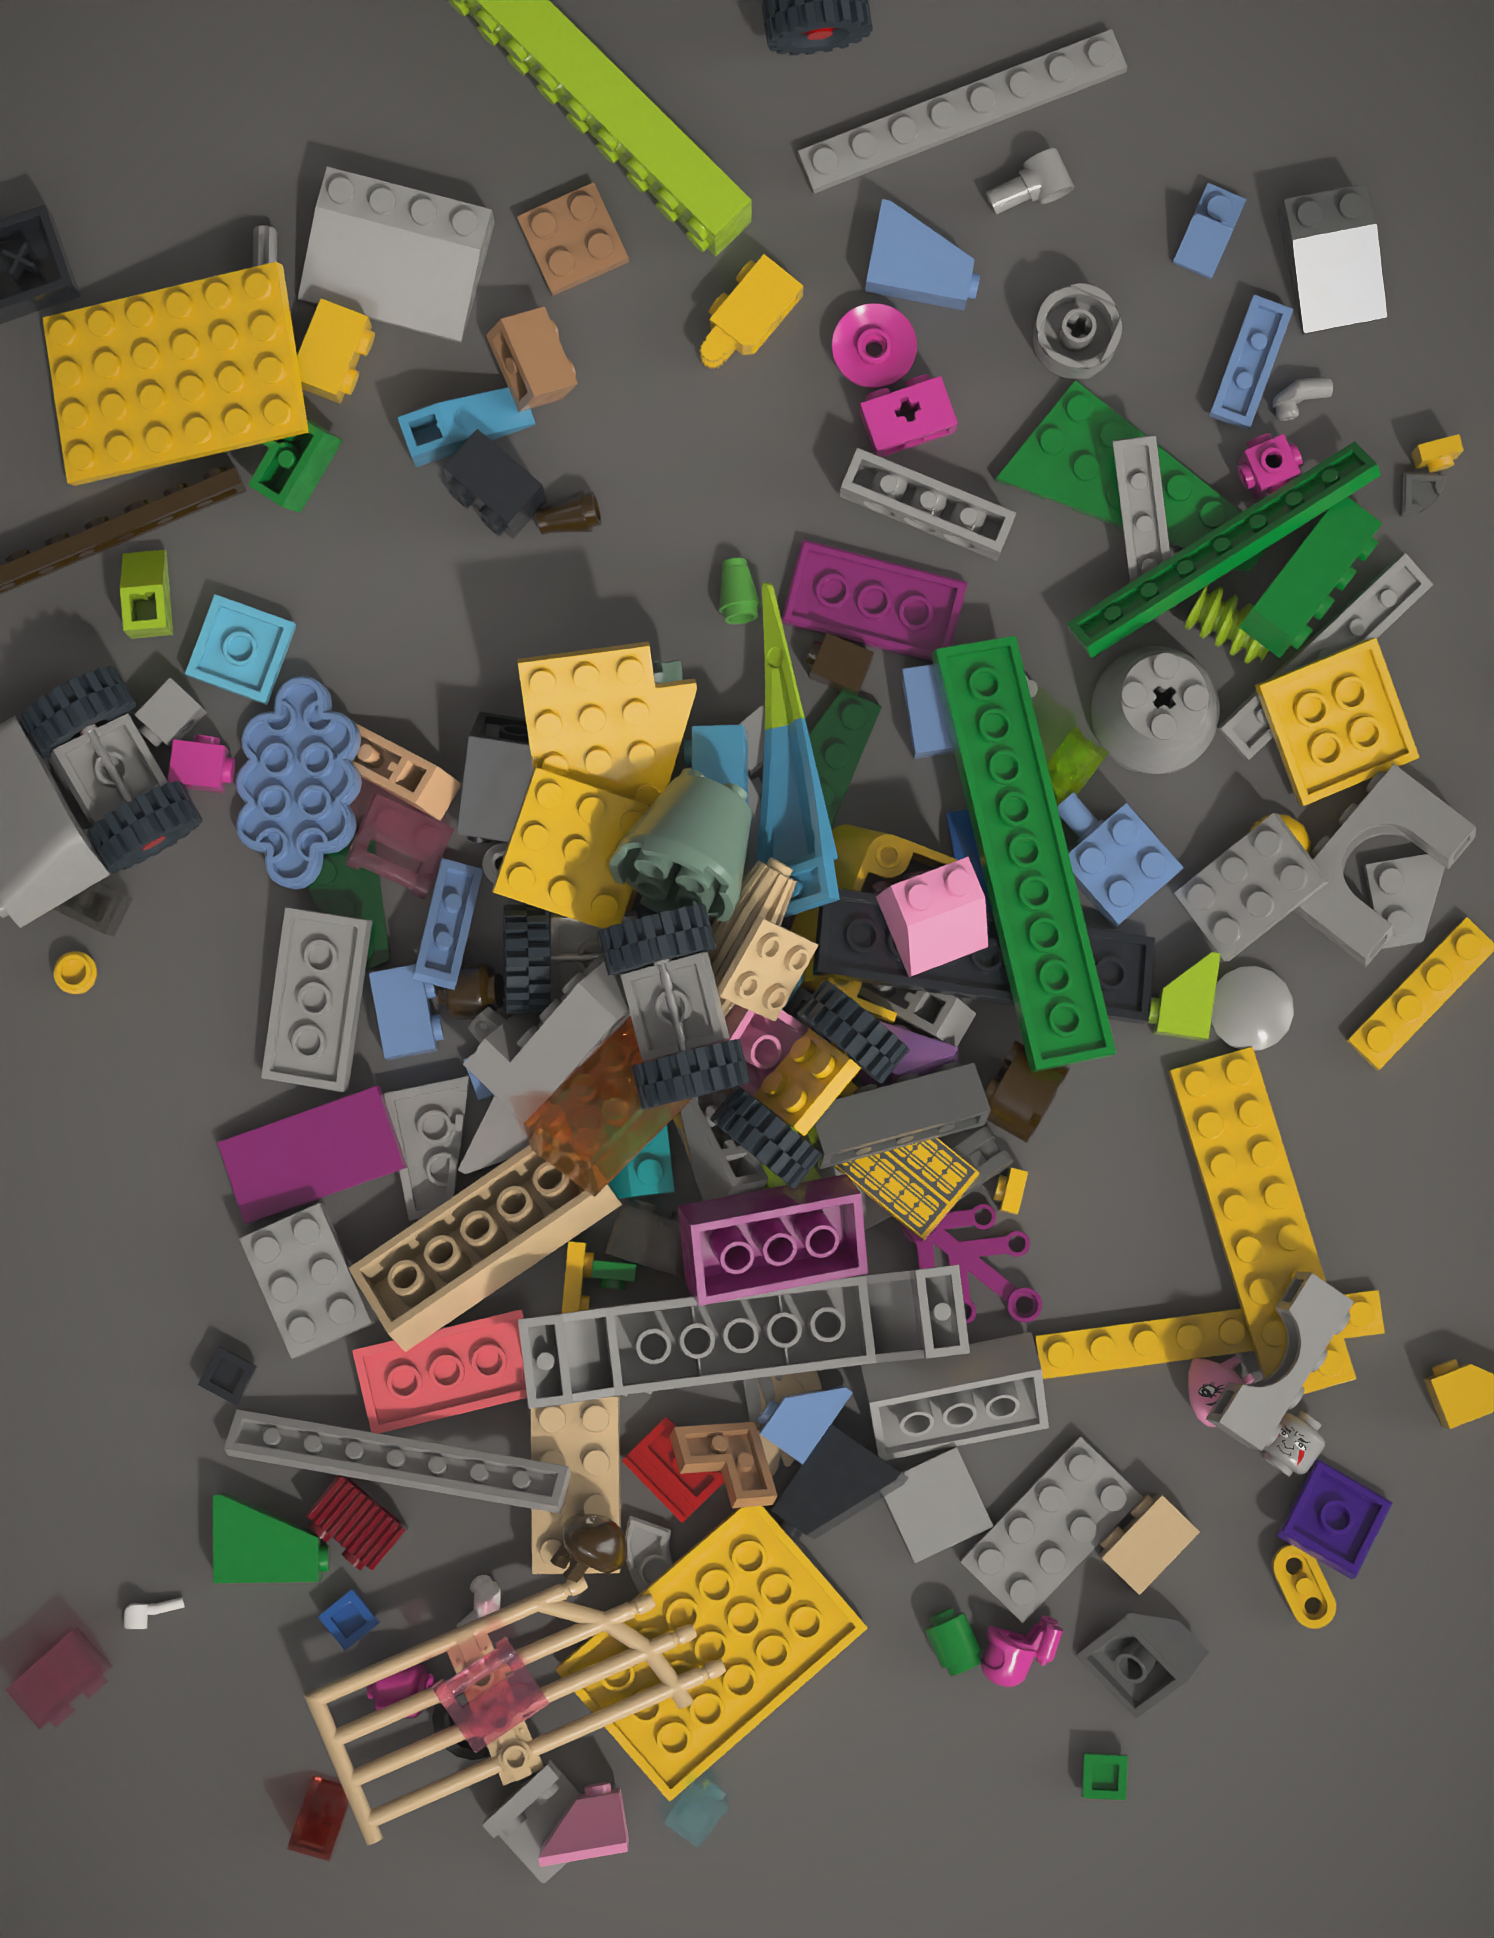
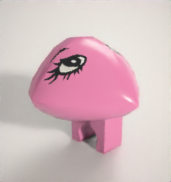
[1188,1355,1254,1427]

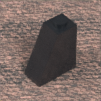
[771,1424,909,1540]

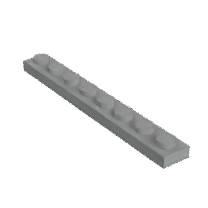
[797,29,1128,194]
[224,1409,571,1513]

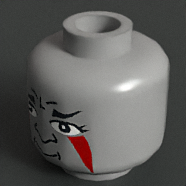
[1261,1410,1325,1477]

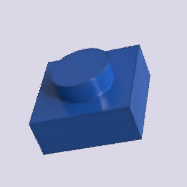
[318,1588,380,1651]

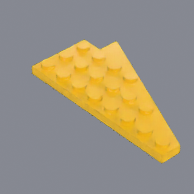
[518,642,697,911]

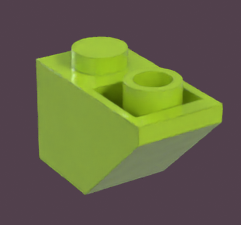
[120,549,174,639]

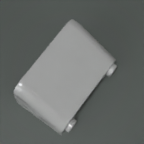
[0,715,110,928]

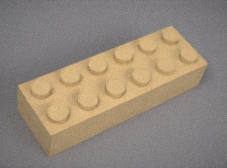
[348,1121,622,1352]

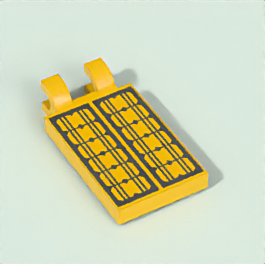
[833,1081,979,1241]

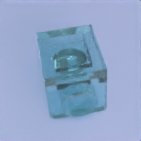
[663,1778,729,1848]

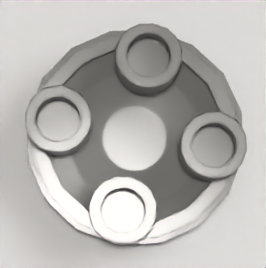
[1211,966,1294,1051]

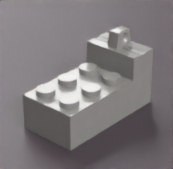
[463,955,637,1125]

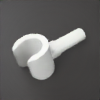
[124,1597,184,1629]

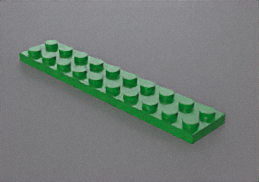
[931,636,1117,1072]

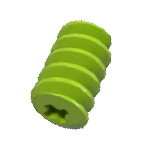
[1185,585,1268,665]

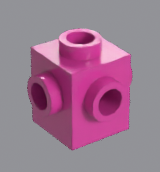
[1237,433,1303,499]

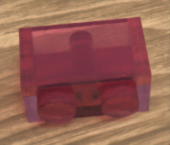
[5,1627,112,1730]

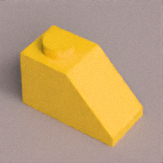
[1424,1359,1494,1429]

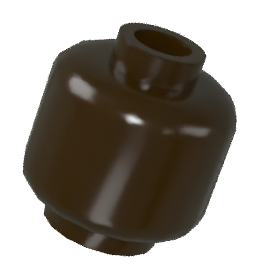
[438,963,505,1020]

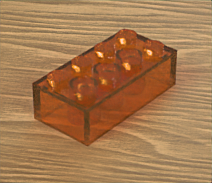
[523,1017,699,1197]

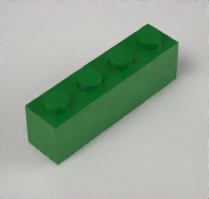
[1239,497,1383,658]

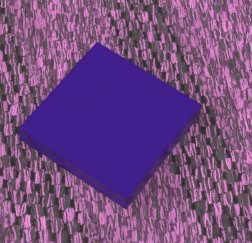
[1276,1459,1393,1580]

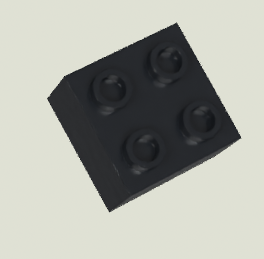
[0,205,81,324]
[443,429,547,539]

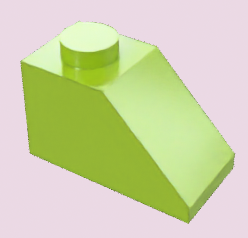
[1147,952,1221,1041]

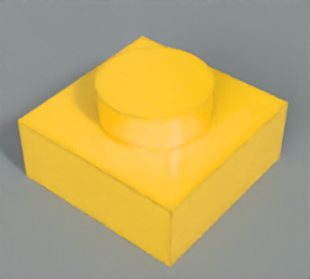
[1411,434,1464,472]
[993,1168,1028,1215]

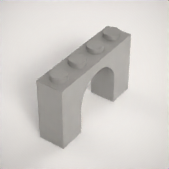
[1293,764,1476,967]

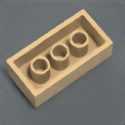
[531,1395,621,1574]

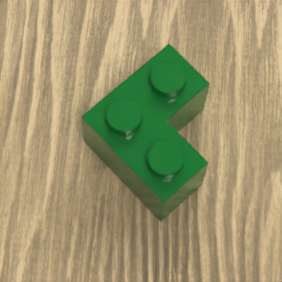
[248,417,343,513]

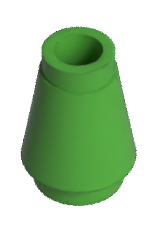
[719,558,761,624]

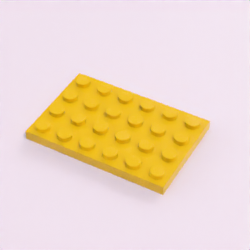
[43,262,309,486]
[555,1506,868,1802]

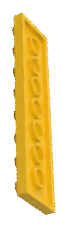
[1169,1047,1356,1395]

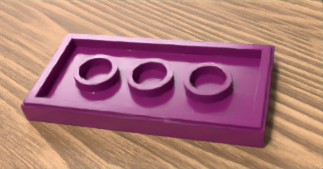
[781,540,968,663]
[217,1086,408,1224]

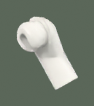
[456,1575,501,1627]

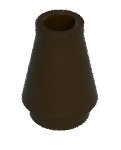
[536,490,602,535]

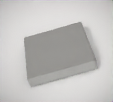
[884,1447,994,1563]

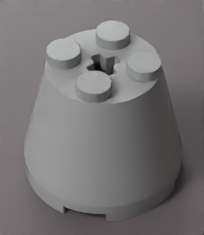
[1091,646,1220,774]

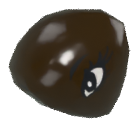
[550,1514,627,1583]

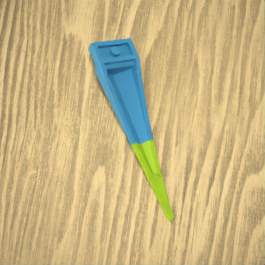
[755,582,840,918]

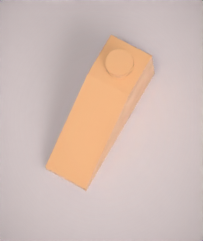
[352,724,462,821]

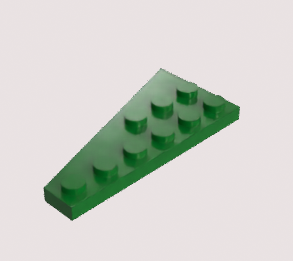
[995,380,1271,574]

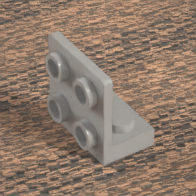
[482,1759,581,1883]

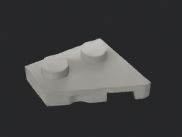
[1363,854,1445,950]

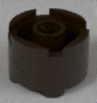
[985,1041,1070,1143]

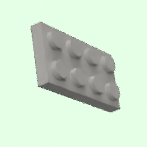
[261,907,372,1092]
[959,1436,1143,1623]

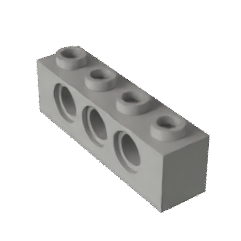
[840,448,1016,561]

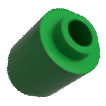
[924,1607,981,1676]

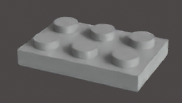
[1174,813,1329,961]

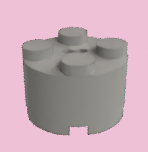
[1033,283,1122,379]

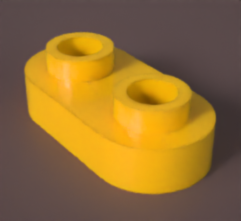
[1271,1544,1336,1629]

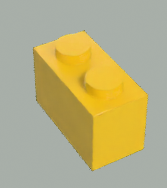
[297,298,375,404]

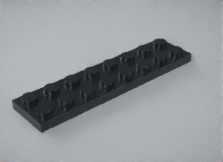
[813,888,1155,1024]

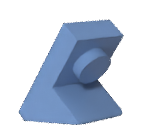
[1173,183,1247,279]

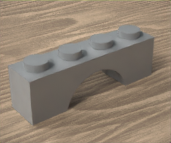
[1206,1271,1354,1451]

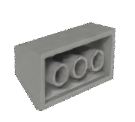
[861,1332,1049,1460]

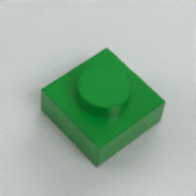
[591,1260,637,1290]
[1081,1752,1128,1800]

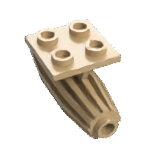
[707,857,818,1021]

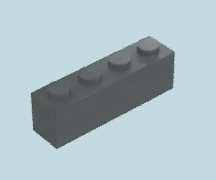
[808,1062,991,1169]

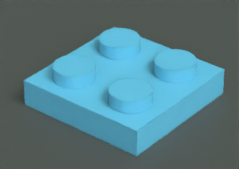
[185,594,297,705]

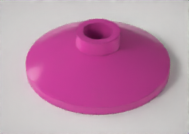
[832,303,917,388]

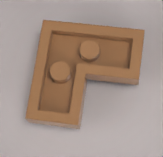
[670,1422,778,1508]

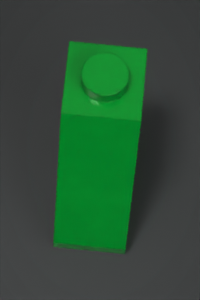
[213,1493,330,1584]

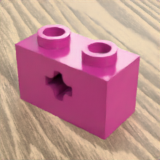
[859,374,958,458]

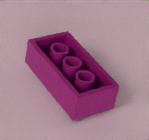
[678,1174,868,1306]

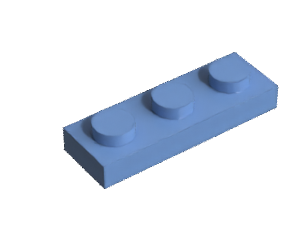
[1209,295,1294,430]
[412,858,483,990]

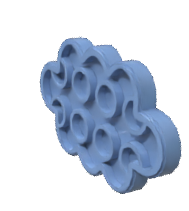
[236,675,362,890]

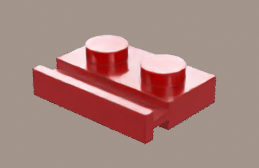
[622,1416,724,1523]

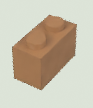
[486,306,578,412]

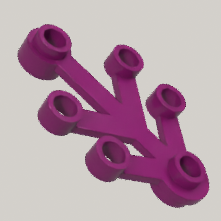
[901,1204,1042,1324]

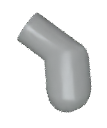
[1272,376,1333,421]

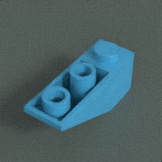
[397,387,536,467]

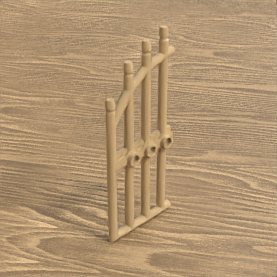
[303,1576,726,1845]

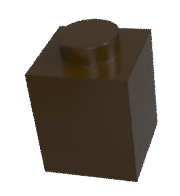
[805,633,874,696]

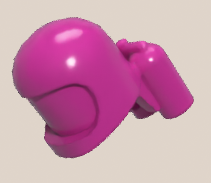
[980,1615,1063,1687]

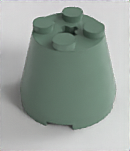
[609,768,752,923]

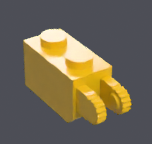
[700,254,804,370]

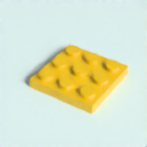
[1255,637,1420,806]
[492,766,651,929]

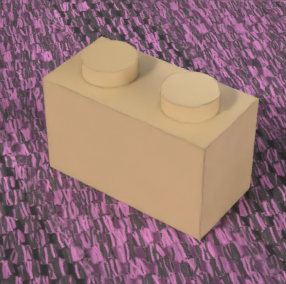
[1098,1493,1200,1595]

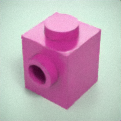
[167,735,235,793]

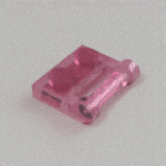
[345,794,454,899]
[431,1637,550,1753]

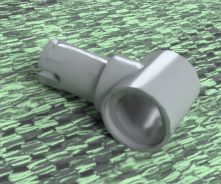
[986,148,1075,215]

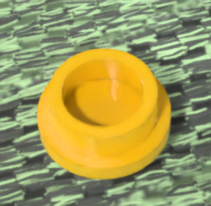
[54,951,97,994]

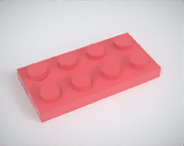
[352,1309,527,1434]

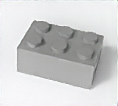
[239,1203,376,1359]

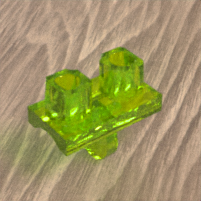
[1047,727,1109,806]

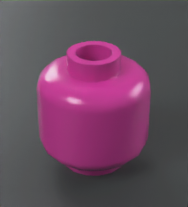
[367,1663,435,1719]

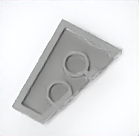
[384,1076,470,1221]

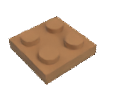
[517,182,629,296]

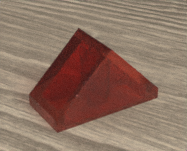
[287,1776,350,1862]

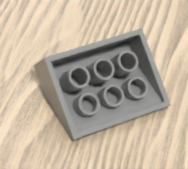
[298,166,495,343]

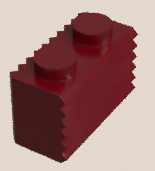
[305,1475,408,1571]

